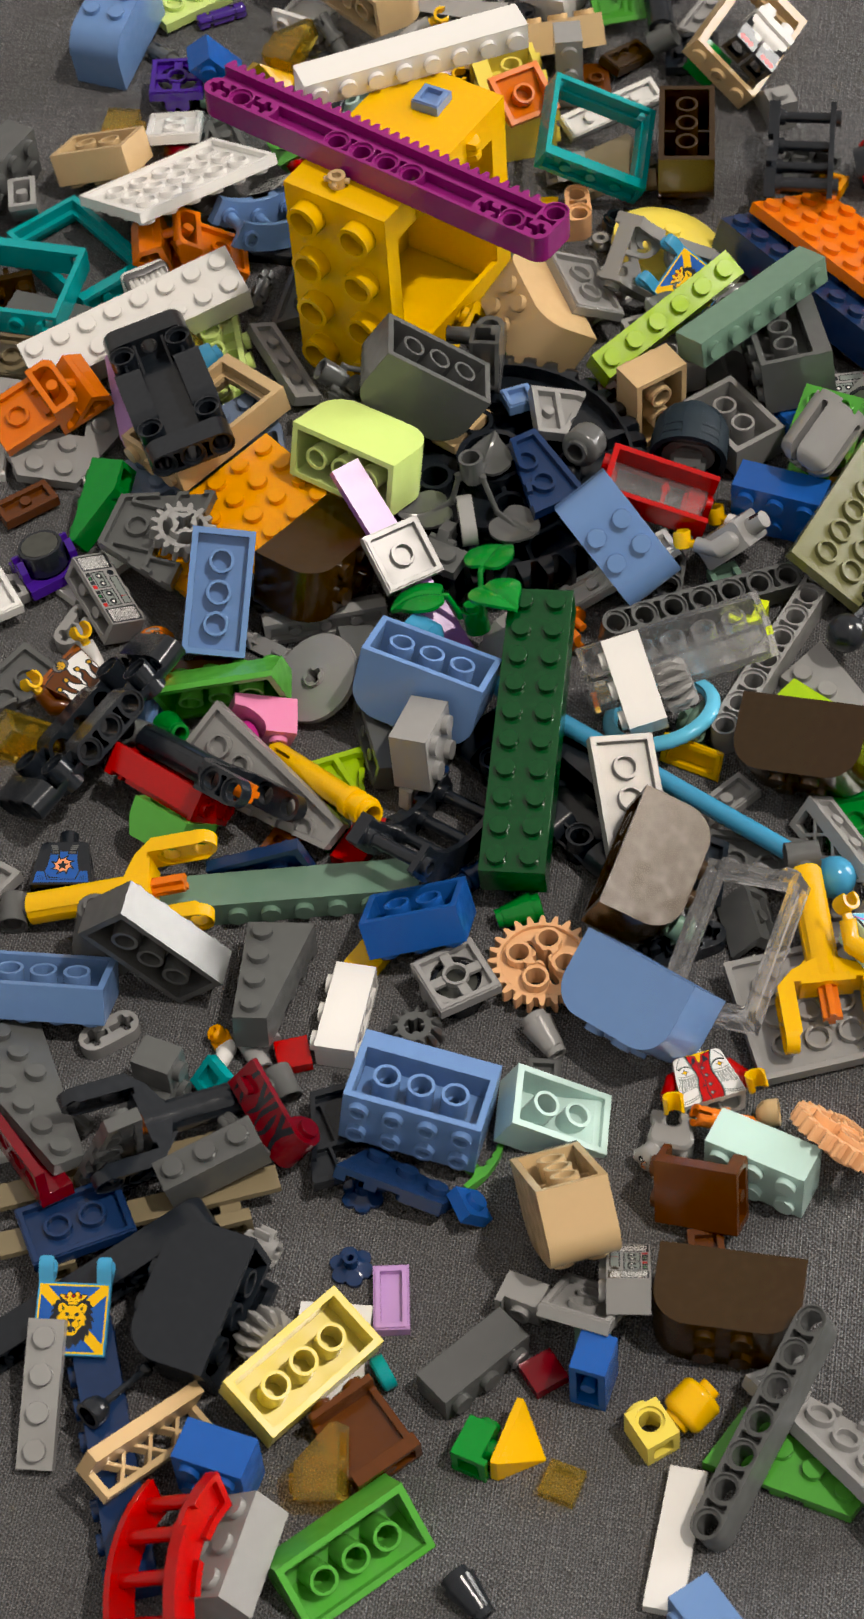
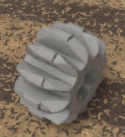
[653,656,699,713]
[232,1304,292,1362]

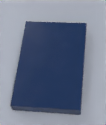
[14,1183,137,1273]

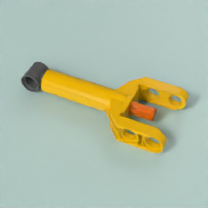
[0,829,218,934]
[775,840,864,1055]

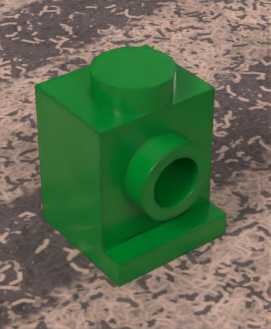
[450,1414,501,1483]

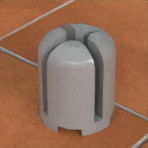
[781,388,864,477]

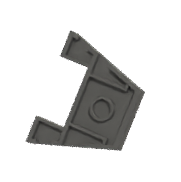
[97,490,217,592]

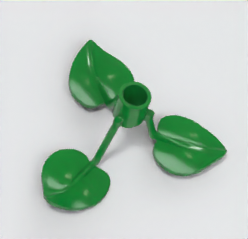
[391,544,522,637]

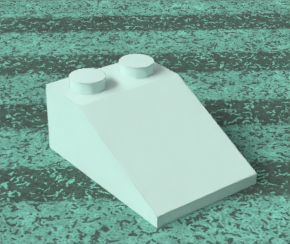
[493,1063,612,1158]

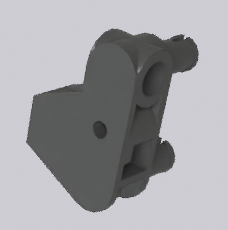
[446,315,507,394]

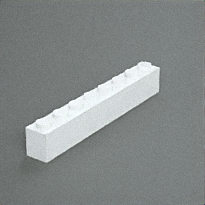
[293,3,529,104]

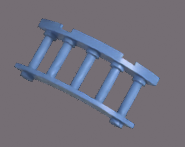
[208,186,291,251]

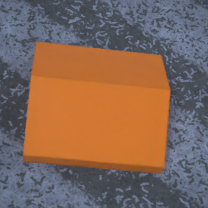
[487,60,561,128]

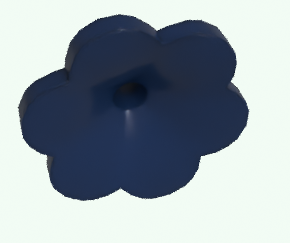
[342,1179,384,1215]
[329,1247,373,1288]

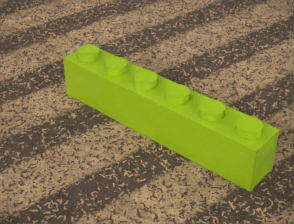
[586,250,744,388]

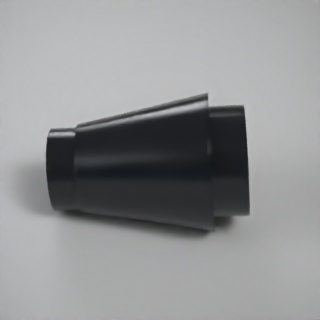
[440,1564,496,1619]

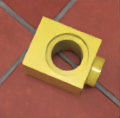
[624,1396,680,1466]

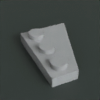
[780,640,864,706]

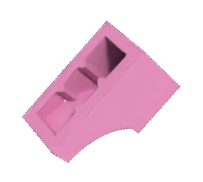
[229,692,298,747]

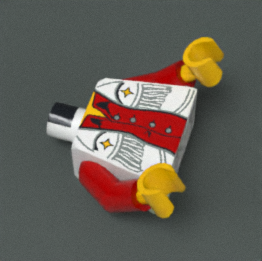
[660,1048,769,1120]

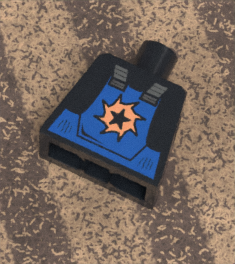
[29,830,95,892]

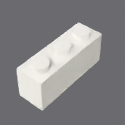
[597,629,669,734]
[310,961,378,1070]

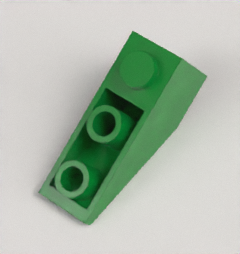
[69,457,137,553]

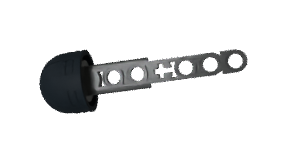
[649,400,729,615]

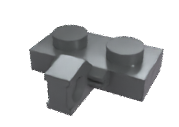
[428,519,468,580]

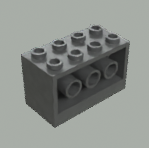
[740,294,837,413]

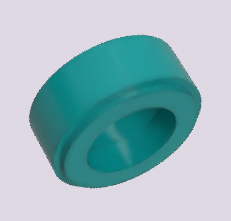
[368,1353,398,1392]

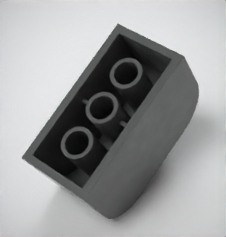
[360,313,491,441]

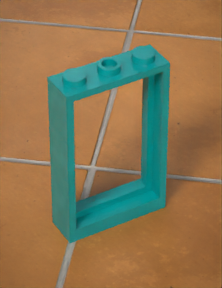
[6,195,137,307]

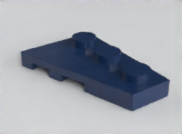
[509,428,582,520]
[206,838,317,874]
[332,1147,453,1217]

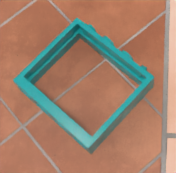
[534,72,656,205]
[0,237,90,336]

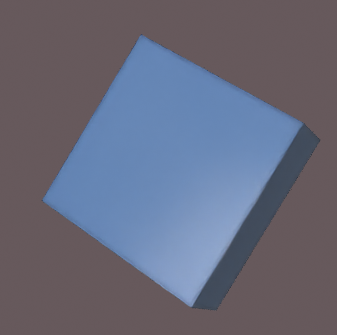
[411,83,452,117]
[500,383,530,416]

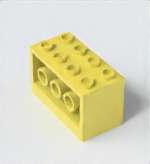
[469,42,561,162]

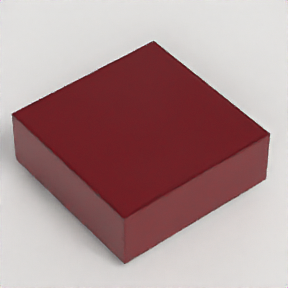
[518,1348,569,1399]

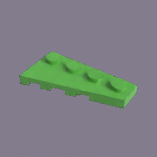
[702,1406,864,1523]

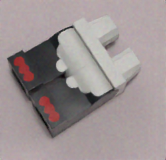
[721,3,794,84]

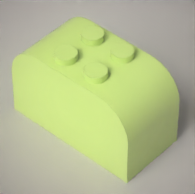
[290,399,424,516]

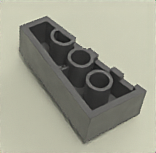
[232,922,317,1047]

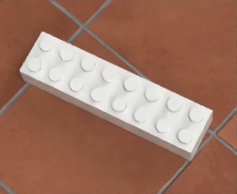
[16,245,254,380]

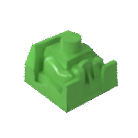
[590,0,647,27]
[129,795,219,850]

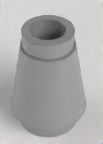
[521,1008,567,1059]

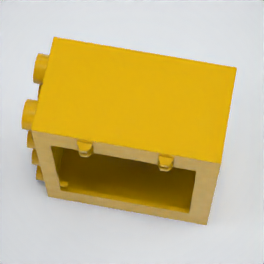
[283,72,511,377]

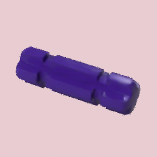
[196,2,247,30]

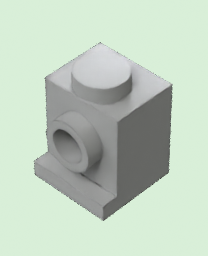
[494,1269,550,1326]

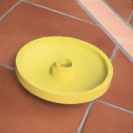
[611,207,715,281]

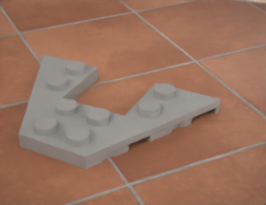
[0,377,121,490]

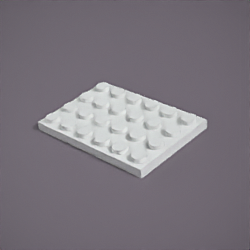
[78,137,278,226]

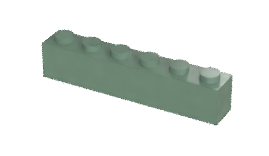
[675,245,828,369]

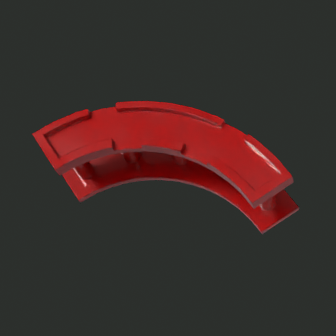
[103,1471,232,1619]

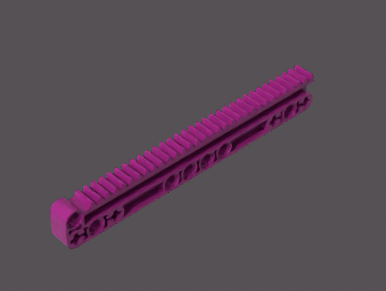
[204,60,570,262]

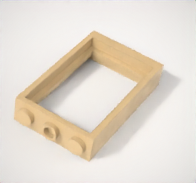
[682,0,807,109]
[121,353,291,491]

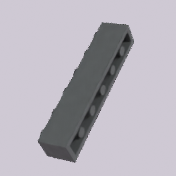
[335,625,400,789]

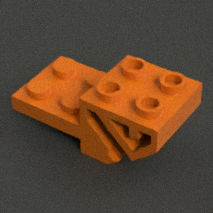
[131,207,250,282]
[0,354,114,457]

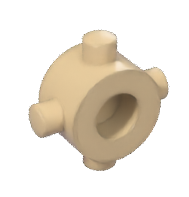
[323,169,350,191]

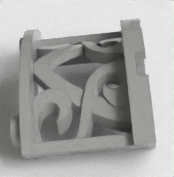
[596,210,719,303]

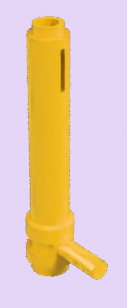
[268,742,383,824]

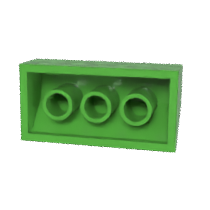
[153,655,292,719]
[267,1473,436,1619]

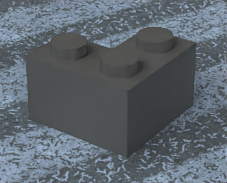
[118,1034,192,1109]

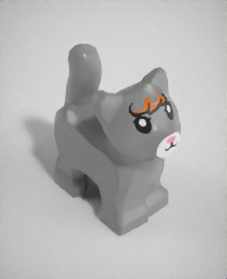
[633,1109,695,1179]

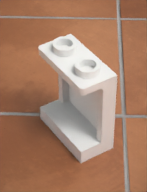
[271,0,342,45]

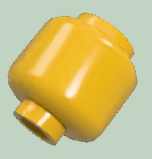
[665,1377,720,1434]

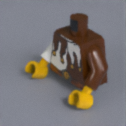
[19,620,104,720]

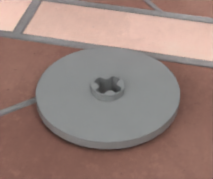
[285,633,358,724]

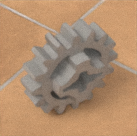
[149,501,217,563]

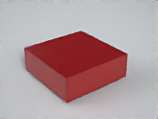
[273,1035,314,1074]

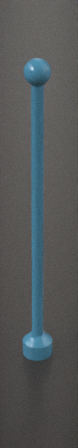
[404,613,857,899]

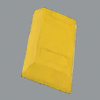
[659,732,724,782]

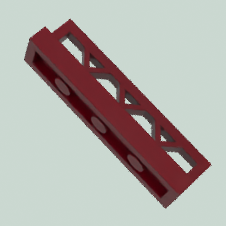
[0,1113,75,1208]

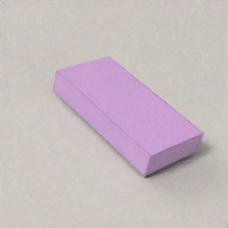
[373,1264,411,1336]

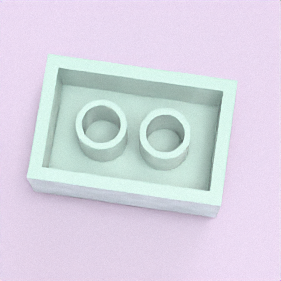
[704,1107,822,1218]

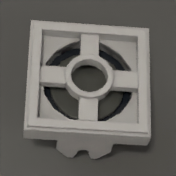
[410,937,502,1020]

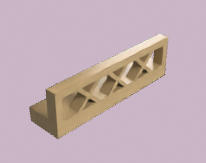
[75,1380,212,1504]

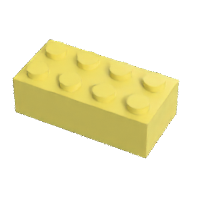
[219,1286,384,1448]

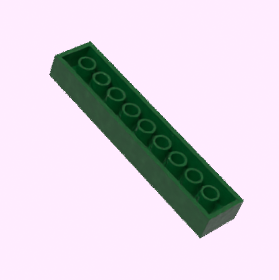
[478,589,576,893]

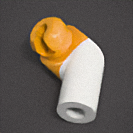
[207,1024,237,1067]

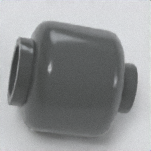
[562,422,607,467]

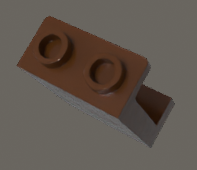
[649,1143,749,1237]
[307,1373,423,1492]

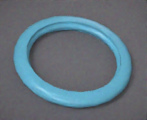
[602,675,721,752]

